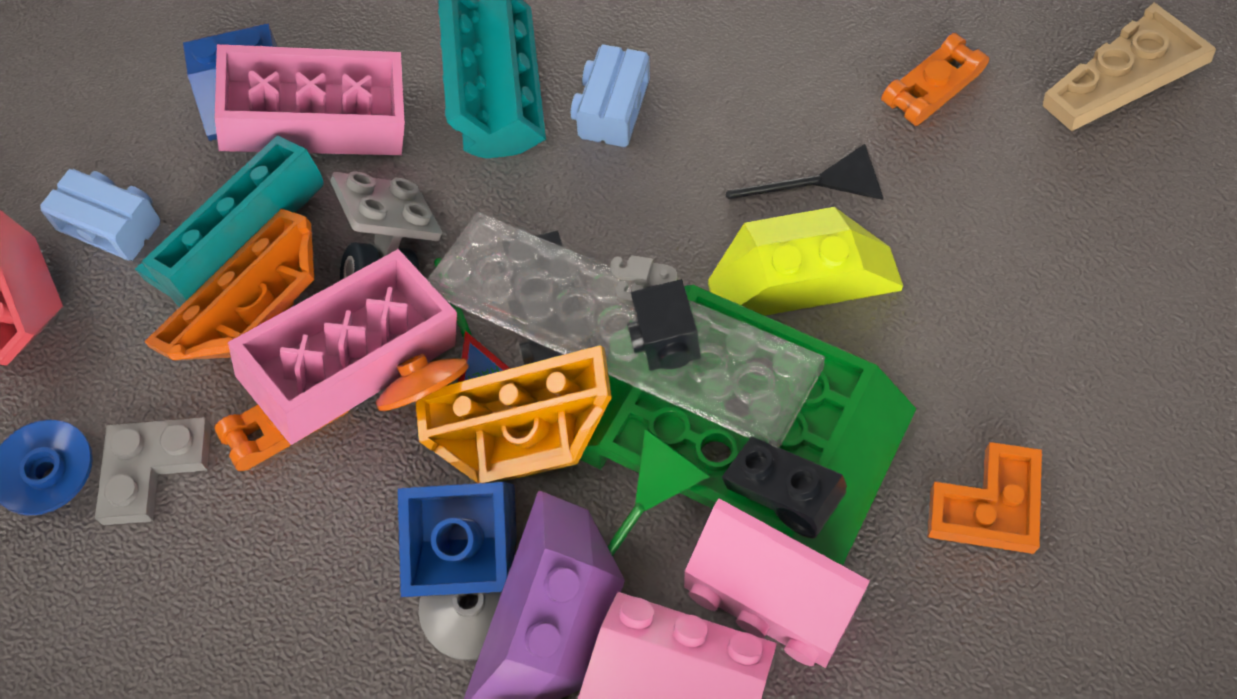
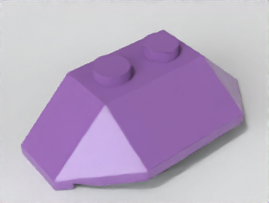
[464,491,625,699]

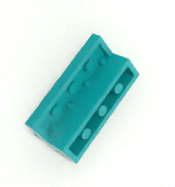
[438,0,546,158]
[135,135,324,307]

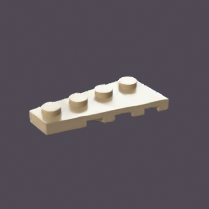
[1043,2,1216,131]

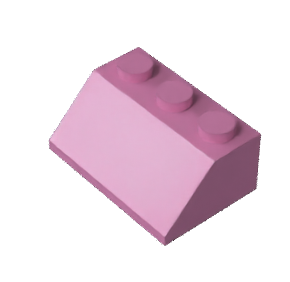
[684,499,870,668]
[578,592,777,699]

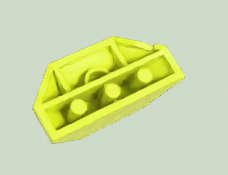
[708,207,903,316]

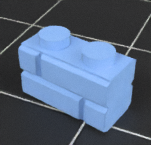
[571,44,650,147]
[40,169,160,261]

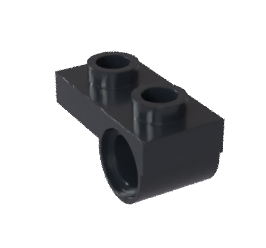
[722,436,847,539]

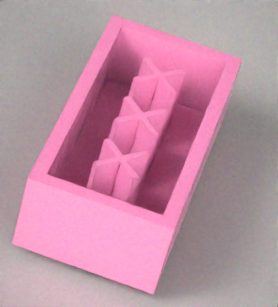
[215,44,405,156]
[228,249,457,445]

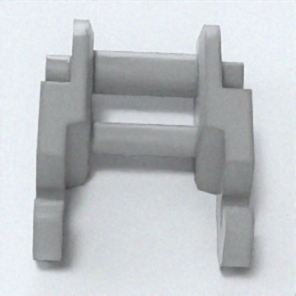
[610,255,678,305]

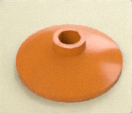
[376,354,469,411]

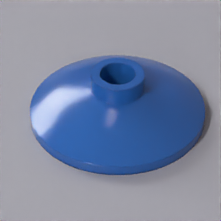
[0,420,93,515]

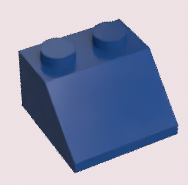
[183,23,278,141]
[398,482,517,597]

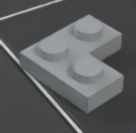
[95,417,211,525]

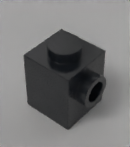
[627,279,701,371]

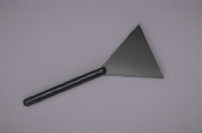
[725,144,883,200]

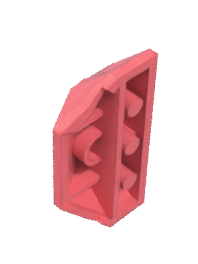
[0,210,63,366]

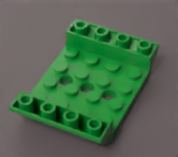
[580,285,917,566]

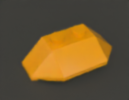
[416,345,612,483]

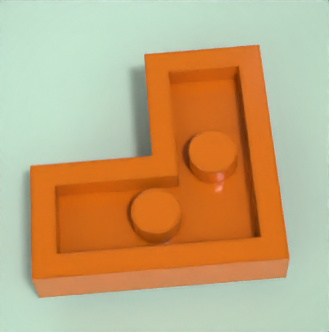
[927,442,1042,554]

